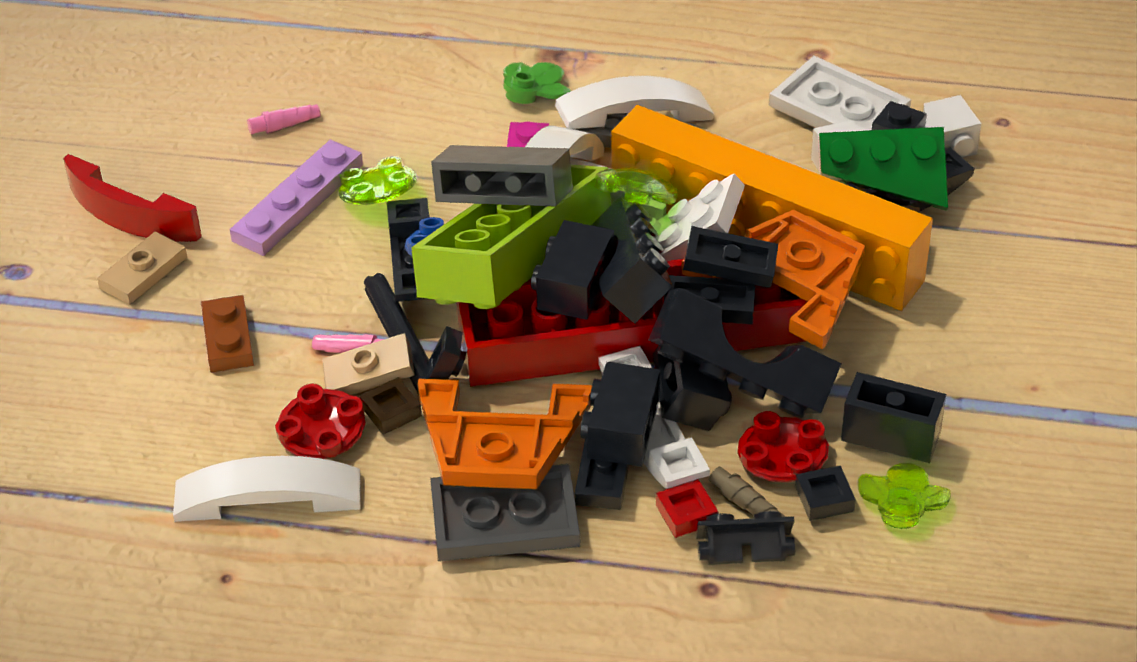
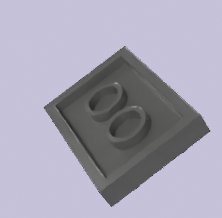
[430,464,580,561]

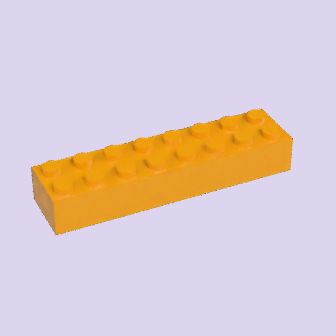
[611,105,933,311]

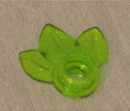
[857,463,951,529]

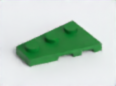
[819,127,948,211]

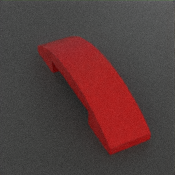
[63,154,202,242]

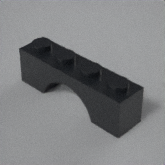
[592,196,673,324]
[648,288,842,418]

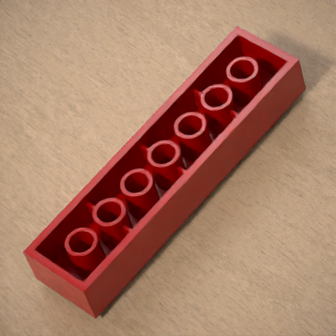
[457,259,808,387]

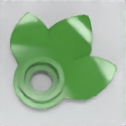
[503,62,571,104]

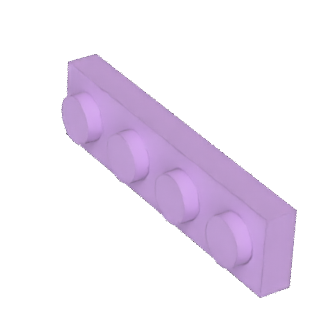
[229,139,363,256]

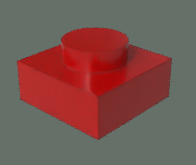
[656,479,718,538]

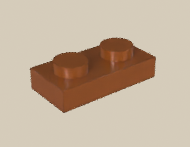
[201,295,254,373]

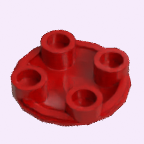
[275,383,366,459]
[737,411,829,482]

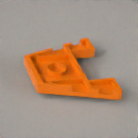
[682,209,865,349]
[418,379,592,489]

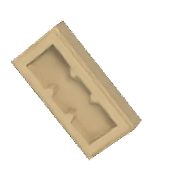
[97,232,187,305]
[322,333,415,395]

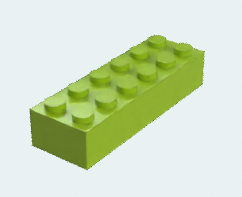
[411,164,611,309]

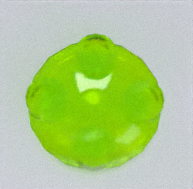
[339,157,417,205]
[594,167,679,205]

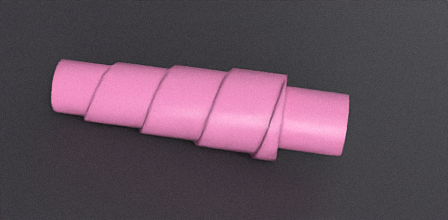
[247,104,320,134]
[312,334,384,353]

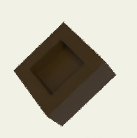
[360,377,422,435]

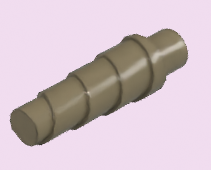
[709,466,785,517]

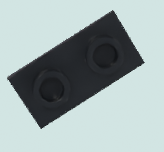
[696,511,795,565]

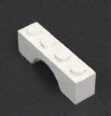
[811,95,981,184]

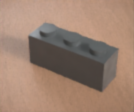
[431,145,573,206]

